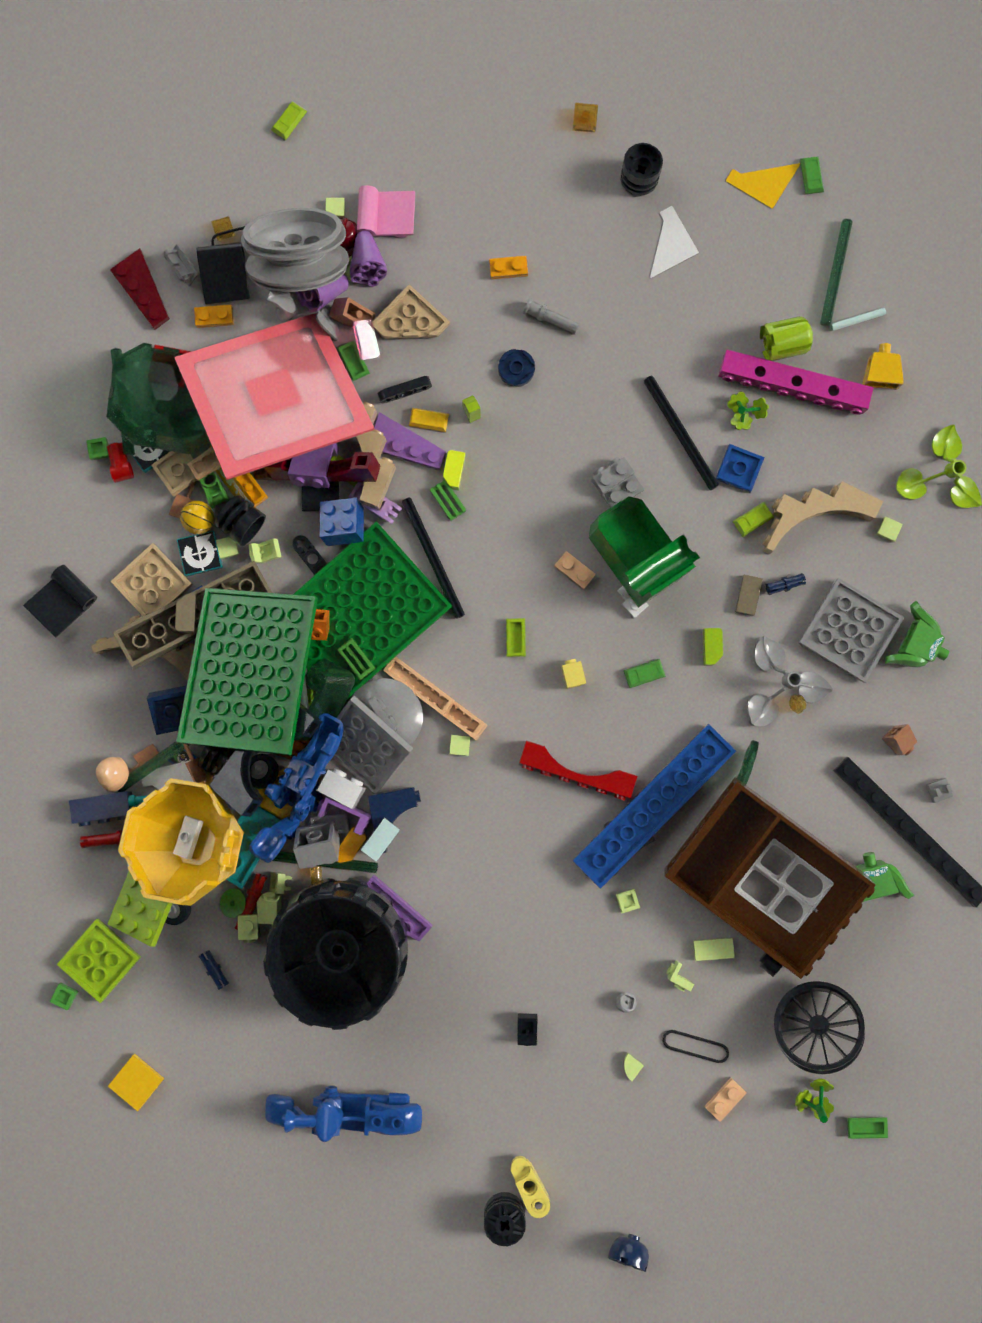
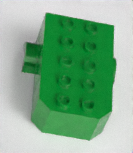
[589,496,700,608]

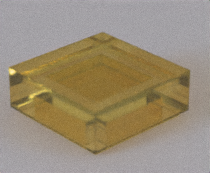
[211,216,235,241]

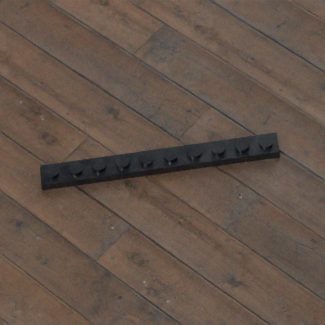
[833,757,982,908]

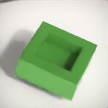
[86,437,109,460]
[50,983,78,1010]

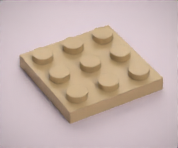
[110,543,193,617]

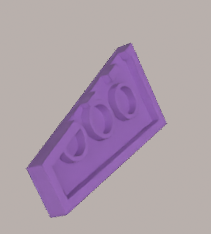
[374,412,446,470]
[367,875,433,942]

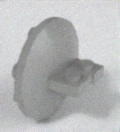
[351,678,423,745]

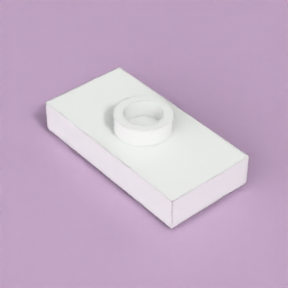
[173,816,204,859]

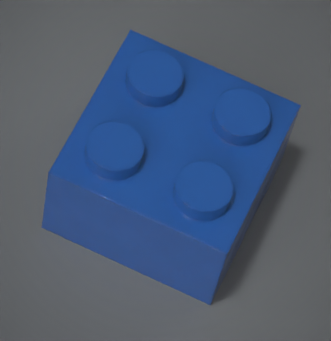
[319,497,364,546]

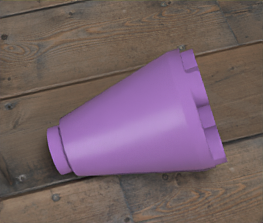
[350,231,387,287]

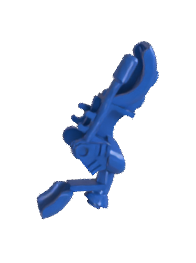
[249,714,343,863]
[265,1086,422,1142]

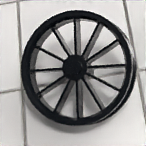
[774,981,865,1075]

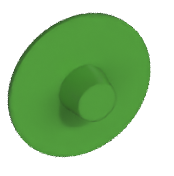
[220,888,246,918]

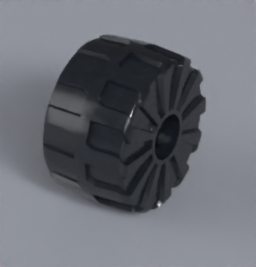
[263,878,408,1030]

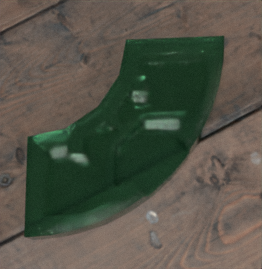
[737,740,759,785]

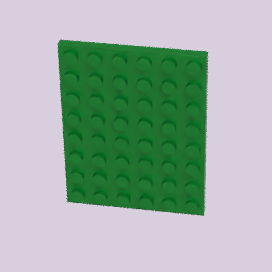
[293,521,452,708]
[176,588,318,755]

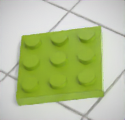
[107,871,173,947]
[57,919,141,1003]

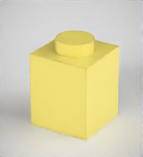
[561,659,586,689]

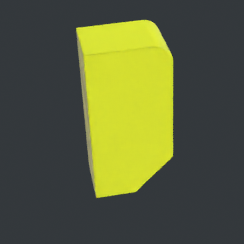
[443,450,466,490]

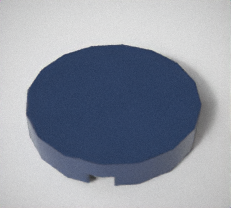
[498,349,535,387]

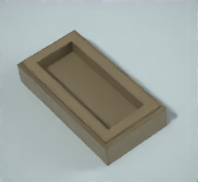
[735,574,763,616]

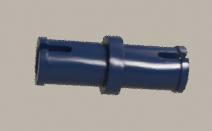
[765,573,806,595]
[198,950,229,990]

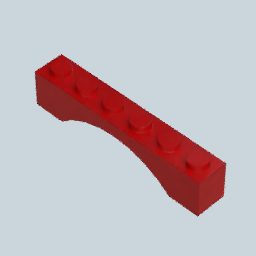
[519,741,638,801]

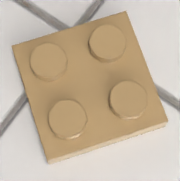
[151,444,197,496]

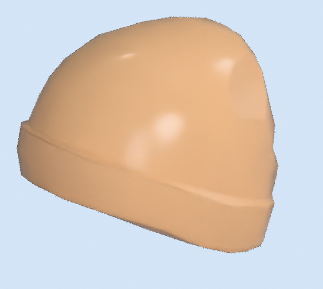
[96,757,129,792]

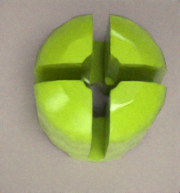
[760,316,813,361]

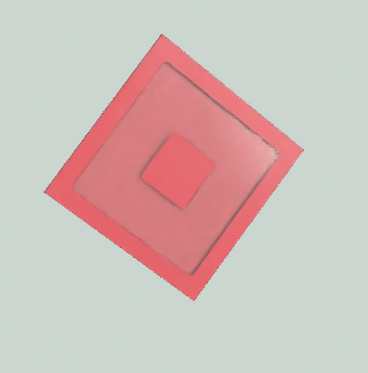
[174,314,374,480]

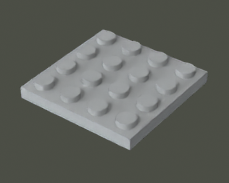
[798,578,904,683]
[334,696,413,795]

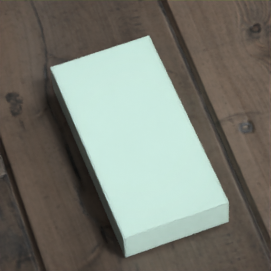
[361,818,400,862]

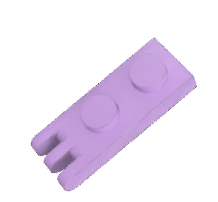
[349,482,402,524]

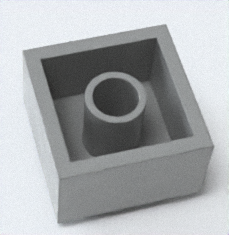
[293,820,340,869]

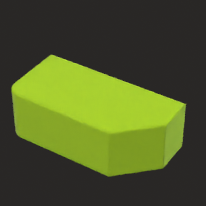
[462,395,481,423]
[703,628,723,666]

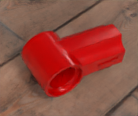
[107,442,134,483]

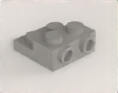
[591,457,644,508]

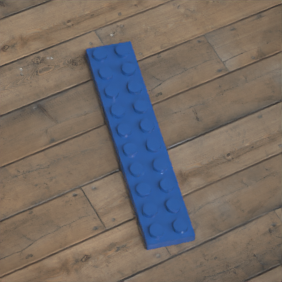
[572,724,736,889]

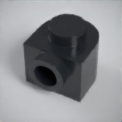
[759,953,783,977]

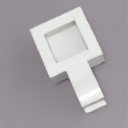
[617,586,649,618]

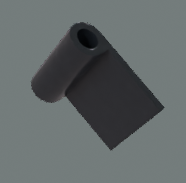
[196,242,250,305]
[23,565,97,638]

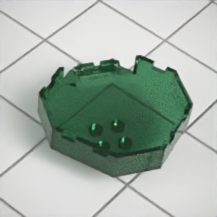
[106,343,210,454]

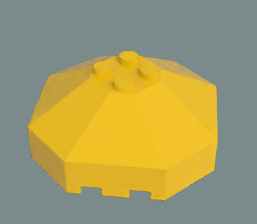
[118,778,244,906]

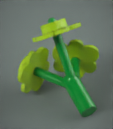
[727,392,769,430]
[795,1079,834,1123]

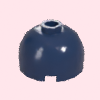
[608,1234,649,1272]

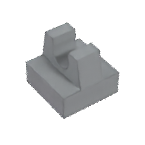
[926,778,953,803]

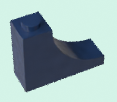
[368,787,421,853]

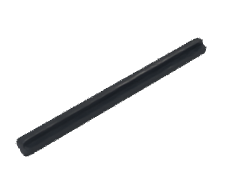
[644,375,719,490]
[402,497,465,619]

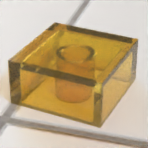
[572,103,598,132]

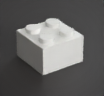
[317,768,366,809]

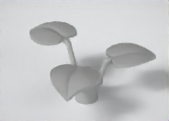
[266,290,339,341]
[747,636,833,727]

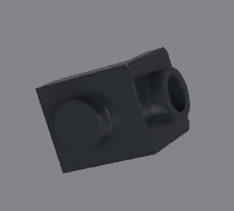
[517,1013,538,1046]

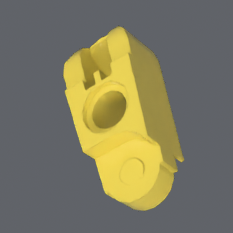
[510,1156,550,1218]

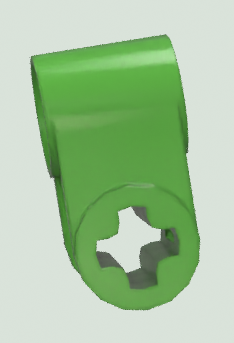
[200,472,230,509]

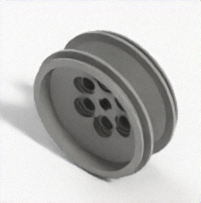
[241,208,349,292]

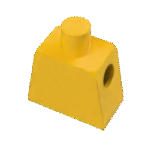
[862,343,904,389]

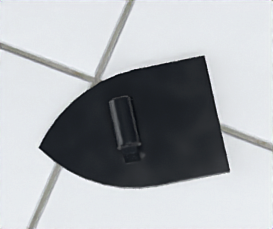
[302,481,340,512]

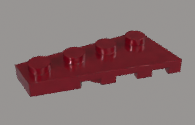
[110,248,170,330]

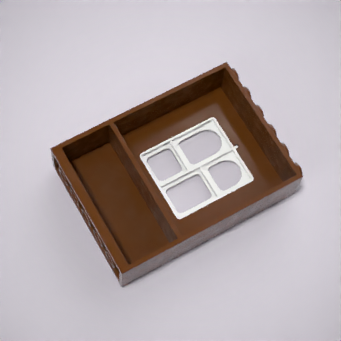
[664,777,875,979]

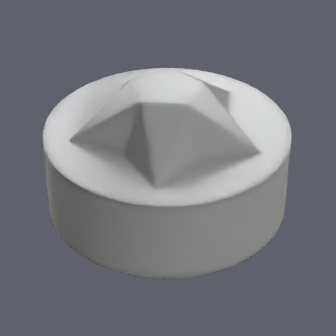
[616,992,637,1013]

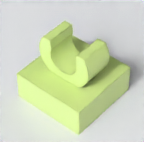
[269,872,292,894]

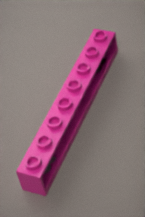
[718,350,874,415]

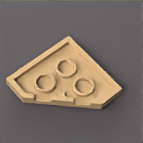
[371,284,450,339]

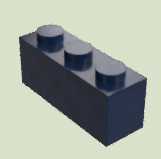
[69,791,133,827]

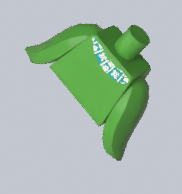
[885,600,949,667]
[856,852,915,902]

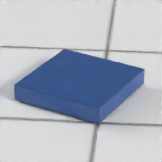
[716,444,765,493]

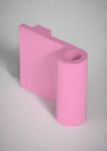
[357,185,415,238]

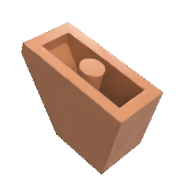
[329,297,376,331]
[882,724,917,755]

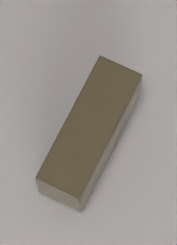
[175,594,196,634]

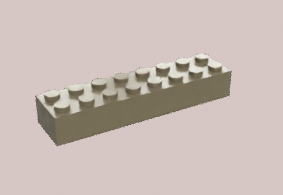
[113,561,272,670]

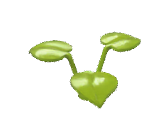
[896,424,982,508]

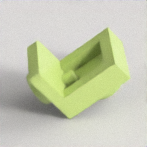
[248,538,281,563]
[238,914,261,943]
[667,960,694,992]

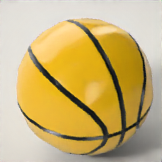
[180,501,214,534]

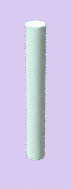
[830,308,886,331]

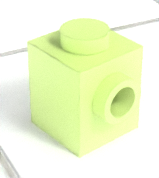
[257,892,282,924]

